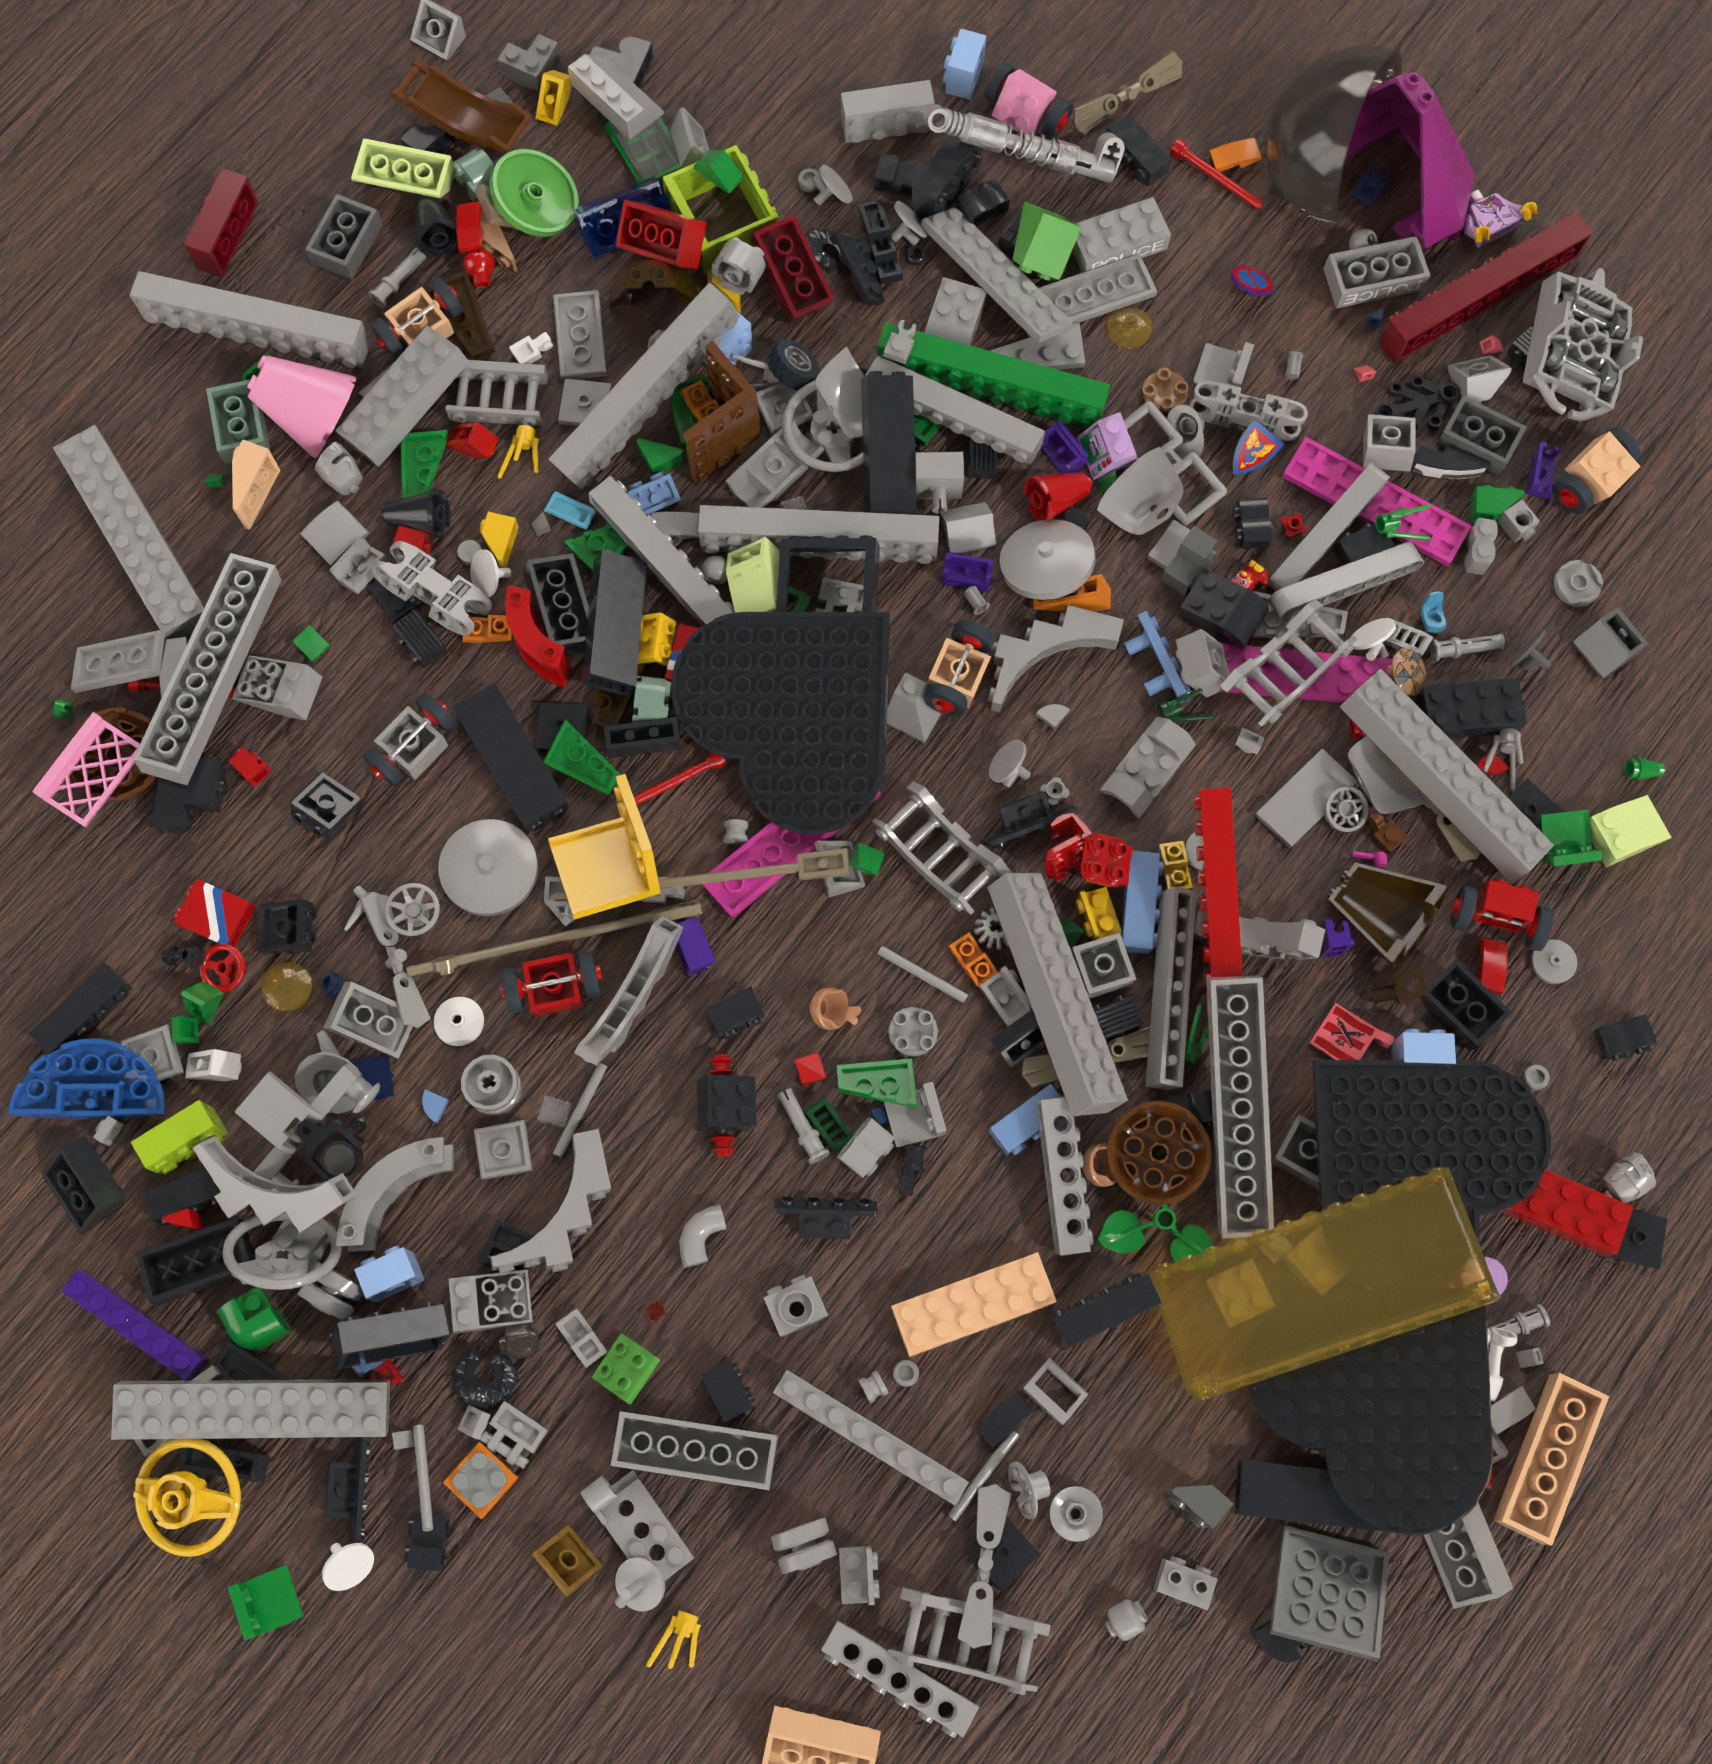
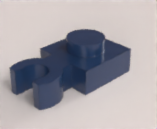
[1352,165,1388,207]

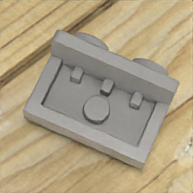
[330,537,389,594]
[979,966,1033,1027]

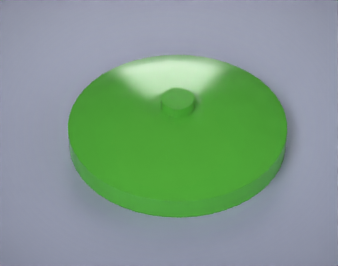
[489,149,579,237]

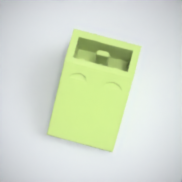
[726,537,780,612]

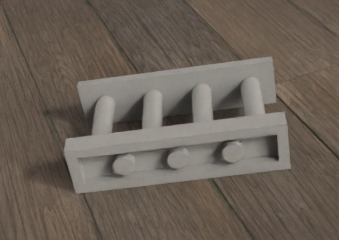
[446,360,548,427]

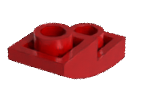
[456,201,484,252]
[1477,938,1507,995]

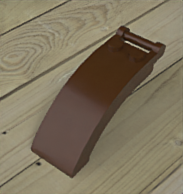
[390,58,532,153]

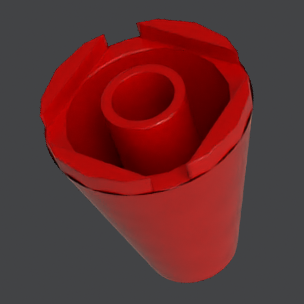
[1024,472,1092,522]

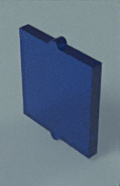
[351,1055,395,1100]

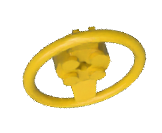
[133,1439,241,1557]

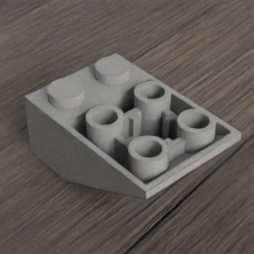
[232,655,322,720]
[449,1270,532,1334]

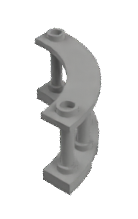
[1220,599,1357,727]
[872,781,1012,915]
[336,1137,454,1252]
[888,1588,1051,1695]

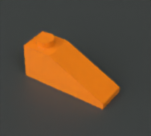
[1033,574,1111,612]

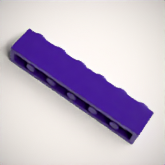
[61,1269,210,1381]

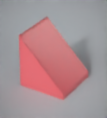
[1480,335,1503,355]
[1354,365,1376,382]

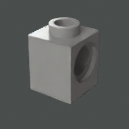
[1497,500,1540,543]

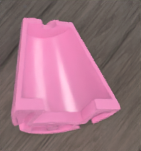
[247,355,356,458]

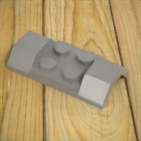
[726,420,825,508]
[1100,717,1196,819]

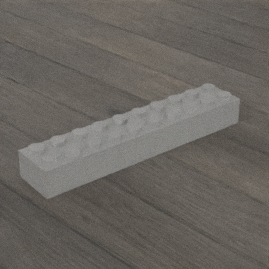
[130,271,371,368]
[549,282,740,490]
[53,425,205,639]
[698,505,939,564]
[133,553,281,785]
[1340,669,1554,884]
[987,873,1128,1116]
[1206,975,1274,1239]
[111,1379,390,1440]

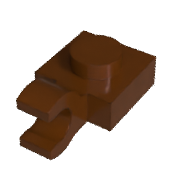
[1366,810,1408,855]

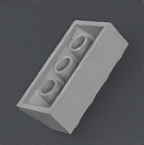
[568,54,664,140]
[1424,1501,1513,1609]

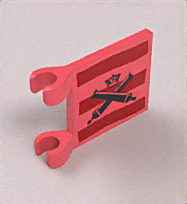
[1309,1003,1394,1060]

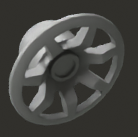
[385,883,440,936]
[1008,1461,1050,1520]

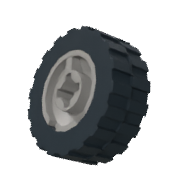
[767,339,819,391]

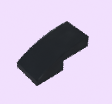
[975,1390,1034,1448]

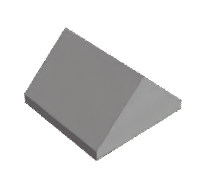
[410,0,466,60]
[670,107,709,167]
[940,502,996,554]
[815,841,865,897]

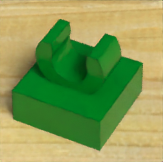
[169,1016,199,1045]

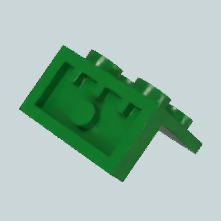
[1539,809,1602,866]
[228,1565,304,1641]

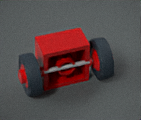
[1451,879,1554,951]
[500,952,603,1017]

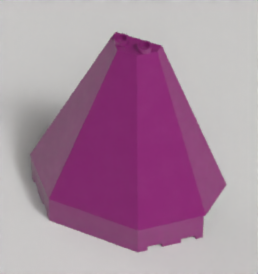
[1326,72,1475,248]

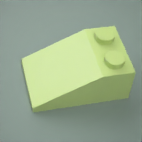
[1590,795,1672,867]

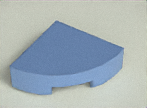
[422,1089,449,1124]

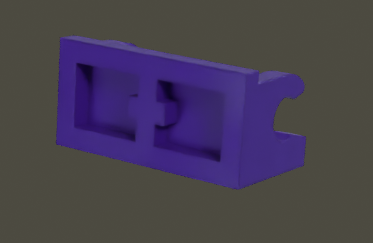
[1041,420,1088,474]
[1526,441,1559,499]
[942,553,993,592]
[675,917,716,977]
[1319,919,1355,958]

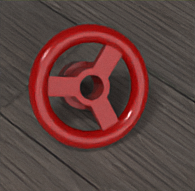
[199,943,246,993]

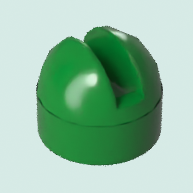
[54,699,73,719]

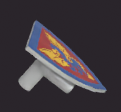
[1233,419,1284,475]

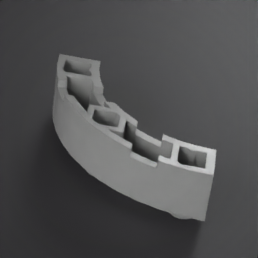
[1193,904,1325,960]

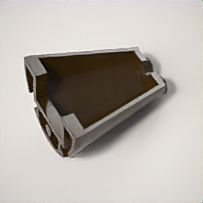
[609,258,699,306]
[1327,862,1447,968]

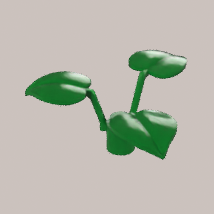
[1098,1152,1214,1269]

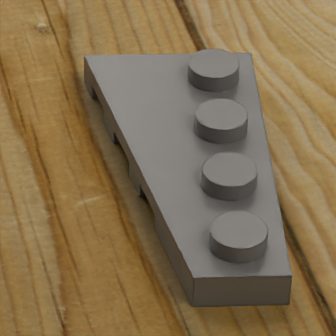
[991,322,1085,370]

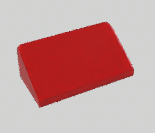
[163,1208,206,1231]

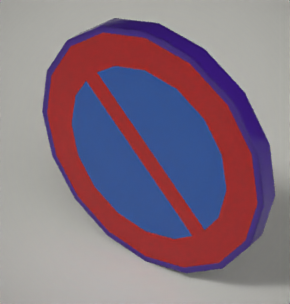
[1230,266,1274,296]

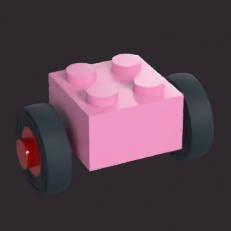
[984,62,1073,139]

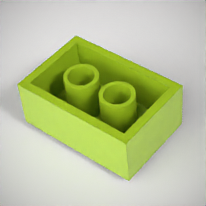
[131,1100,228,1175]

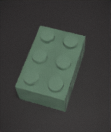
[206,379,271,464]

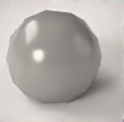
[1349,228,1378,250]
[701,556,728,585]

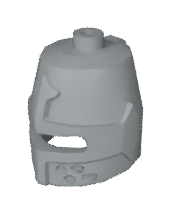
[315,442,363,496]
[1601,1152,1656,1203]

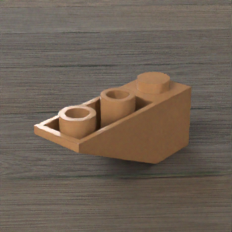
[480,209,517,273]

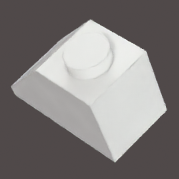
[185,1049,242,1081]

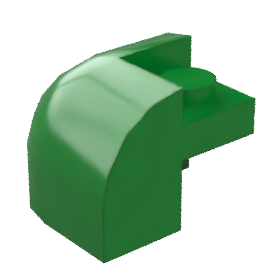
[216,1287,292,1350]

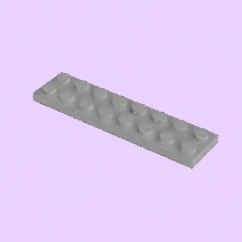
[921,207,1073,343]

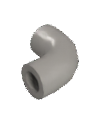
[679,1204,727,1268]

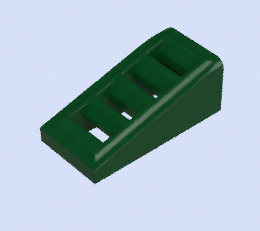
[803,1097,853,1153]

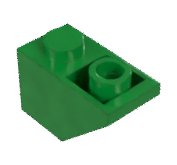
[1470,485,1524,522]

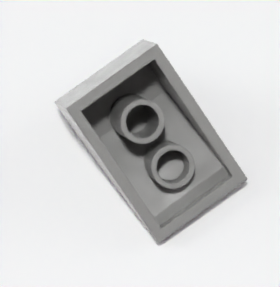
[323,982,413,1059]

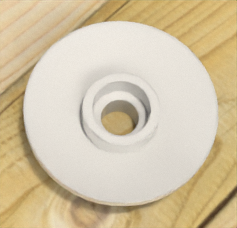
[434,997,484,1046]

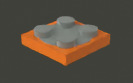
[443,1442,519,1519]

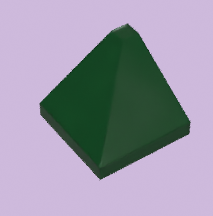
[1060,919,1084,948]

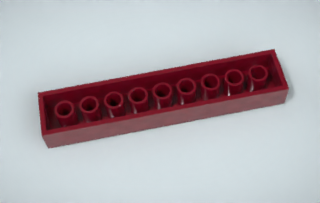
[1379,212,1594,363]

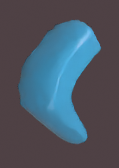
[1420,591,1447,633]

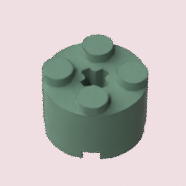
[453,147,495,202]
[632,676,671,723]

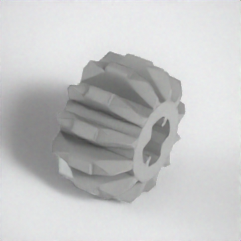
[975,908,1009,950]

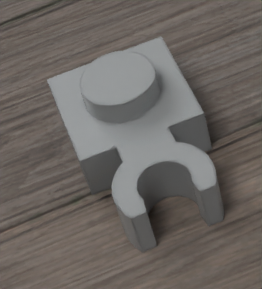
[883,320,916,364]

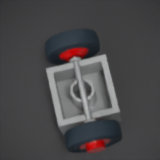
[362,693,455,786]

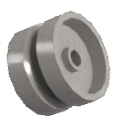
[461,1055,522,1115]
[297,1261,364,1320]
[770,1517,837,1574]

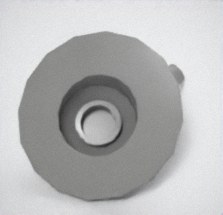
[295,1031,363,1114]

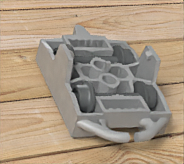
[1523,268,1643,421]

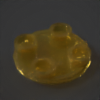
[262,962,312,1011]

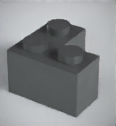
[497,34,561,93]
[1161,526,1218,596]

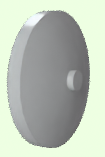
[1000,519,1095,600]
[438,819,538,916]

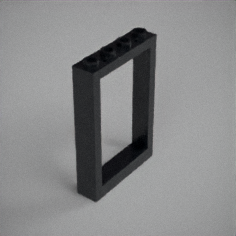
[776,535,880,612]

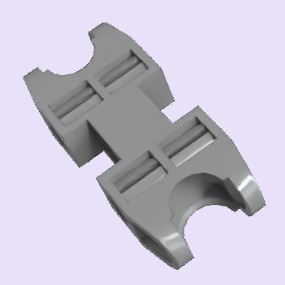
[1189,381,1308,441]
[372,541,492,636]

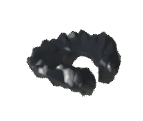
[806,228,848,274]
[451,1349,519,1410]

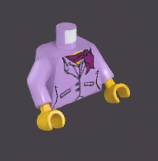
[1464,190,1538,248]

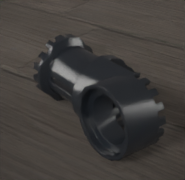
[899,1144,927,1196]

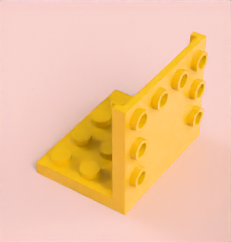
[548,774,661,919]

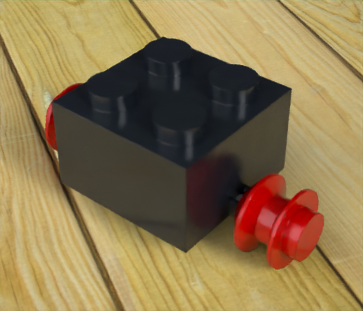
[697,1054,757,1157]

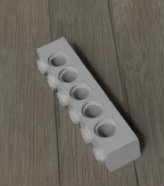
[1036,1096,1093,1256]
[821,1619,979,1738]

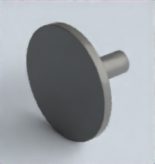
[1508,629,1552,670]

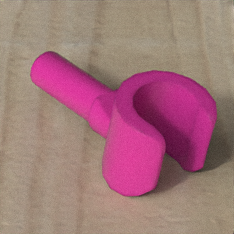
[1352,851,1387,868]

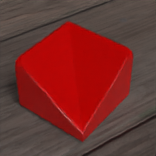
[794,1052,826,1087]

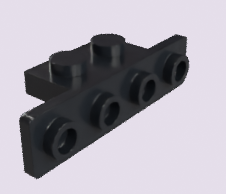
[983,791,1080,849]
[774,1196,877,1239]
[324,1437,371,1545]

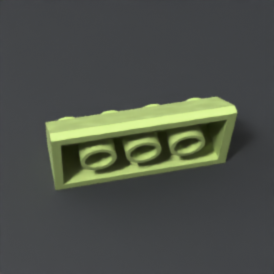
[351,138,456,198]

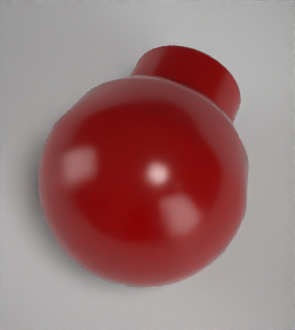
[463,248,495,287]

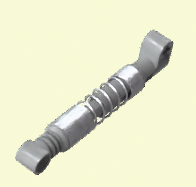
[923,104,1125,183]

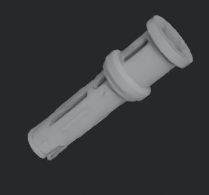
[368,248,426,308]
[1429,634,1505,661]
[777,1088,830,1164]
[1488,1304,1550,1345]

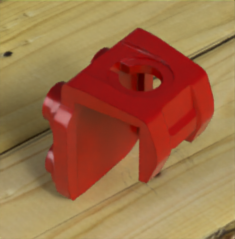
[1044,813,1092,881]
[1081,833,1133,888]

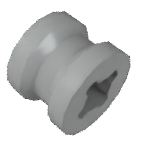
[723,819,748,845]
[858,1370,889,1404]

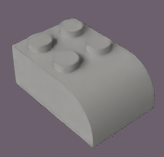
[925,277,987,346]

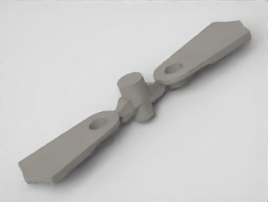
[361,892,431,1028]
[958,1484,1011,1649]

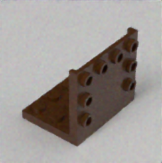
[682,341,760,483]

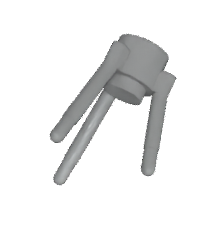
[732,354,780,389]
[1483,728,1523,792]

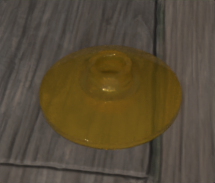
[1106,306,1152,349]

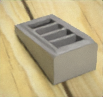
[1383,619,1433,658]

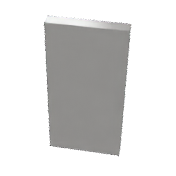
[553,290,607,381]
[71,630,165,693]
[1255,749,1358,849]

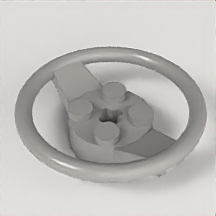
[782,381,863,473]
[222,1212,342,1290]

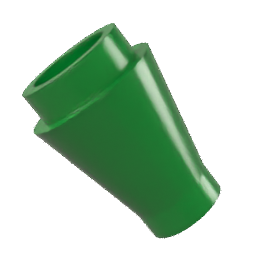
[1624,757,1665,781]

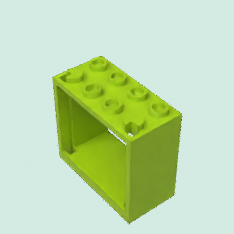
[662,145,779,274]

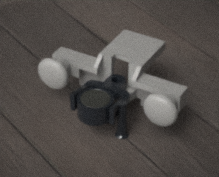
[235,1063,380,1186]

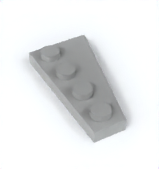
[1252,591,1348,638]

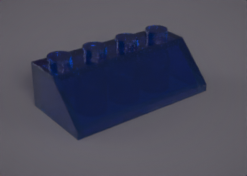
[572,176,672,258]

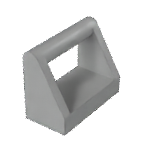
[1022,1358,1088,1425]

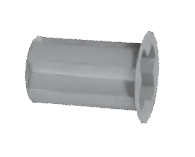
[1285,351,1305,380]
[964,586,990,615]

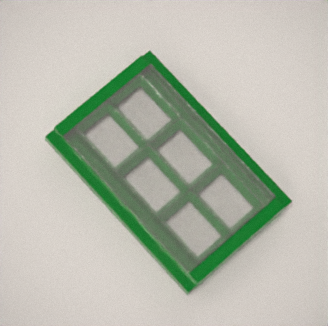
[604,117,684,190]

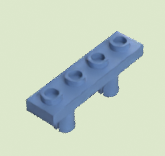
[1124,611,1190,703]

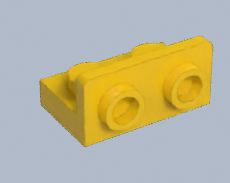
[638,613,676,666]
[1075,887,1122,941]

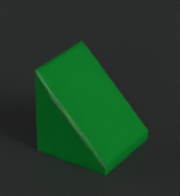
[1097,471,1117,492]
[205,474,225,488]

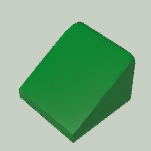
[293,625,330,662]

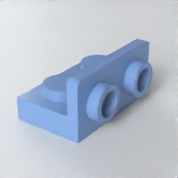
[626,472,681,515]

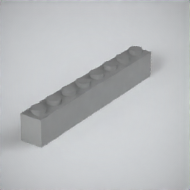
[865,355,1045,465]
[589,476,735,627]
[1146,887,1197,1091]
[773,1370,969,1506]

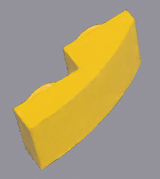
[1159,841,1193,890]

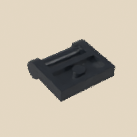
[478,1219,534,1278]

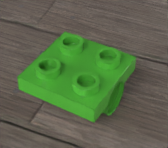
[591,1333,660,1405]

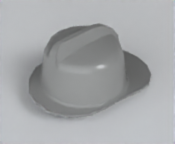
[1167,405,1204,460]

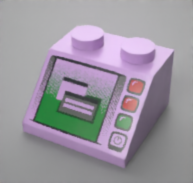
[1077,412,1137,480]

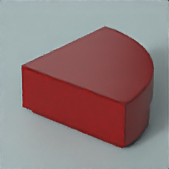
[1476,753,1509,775]
[368,1360,405,1385]

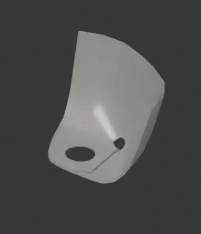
[815,346,864,438]
[1097,447,1184,535]
[1348,735,1426,814]

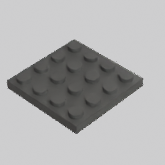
[1270,1525,1390,1662]

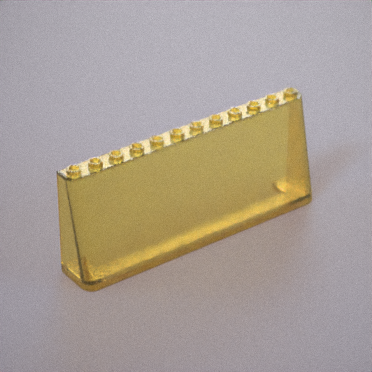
[1149,1167,1500,1400]

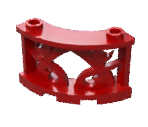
[505,585,572,688]

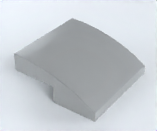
[300,501,369,566]

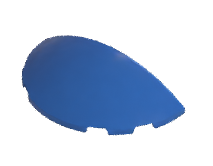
[8,1039,166,1119]

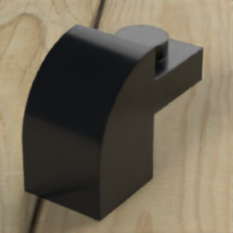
[1250,1619,1311,1662]

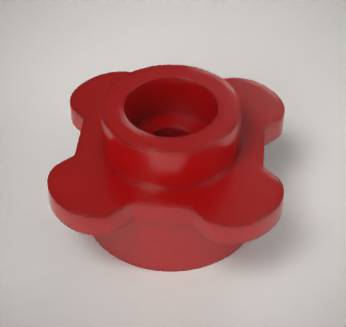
[1281,512,1308,538]

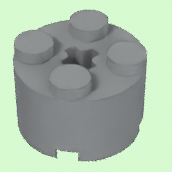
[712,237,765,294]

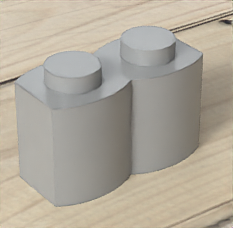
[1464,518,1498,575]
[837,1118,895,1178]

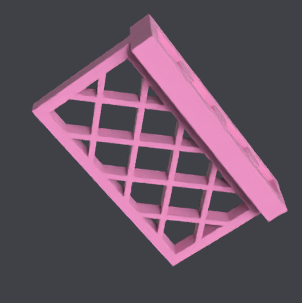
[32,712,140,828]

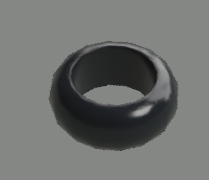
[905,245,926,266]

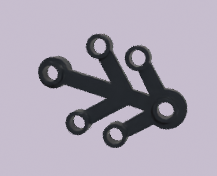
[1374,375,1460,437]

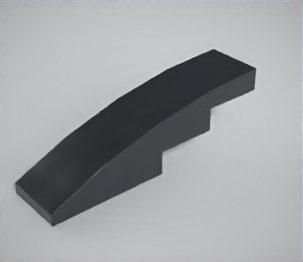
[858,199,903,285]

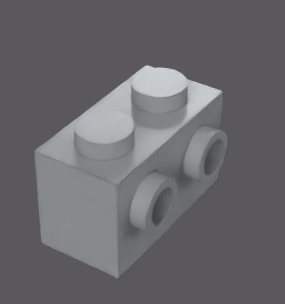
[1153,1556,1217,1610]

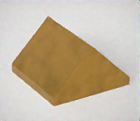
[532,1525,602,1597]

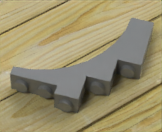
[988,605,1124,713]
[575,916,684,1066]
[491,1129,611,1273]
[193,1136,357,1233]

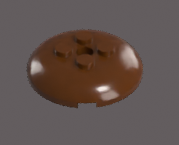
[66,708,156,802]
[1107,1101,1211,1205]

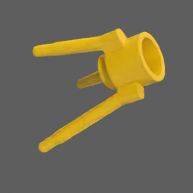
[497,425,539,479]
[646,1610,701,1669]

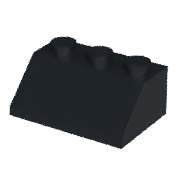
[41,1137,126,1234]

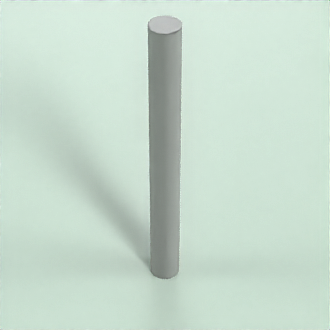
[878,946,968,1003]
[553,1063,607,1158]
[413,1425,433,1531]
[948,1430,1019,1522]

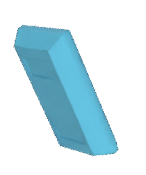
[544,491,597,530]

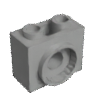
[764,1275,828,1338]

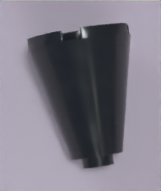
[414,195,458,257]
[381,489,451,538]

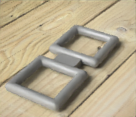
[1123,401,1227,526]

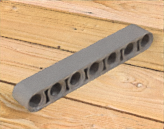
[1268,463,1390,591]
[1270,542,1424,620]

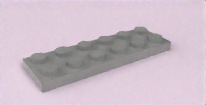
[1026,253,1157,338]

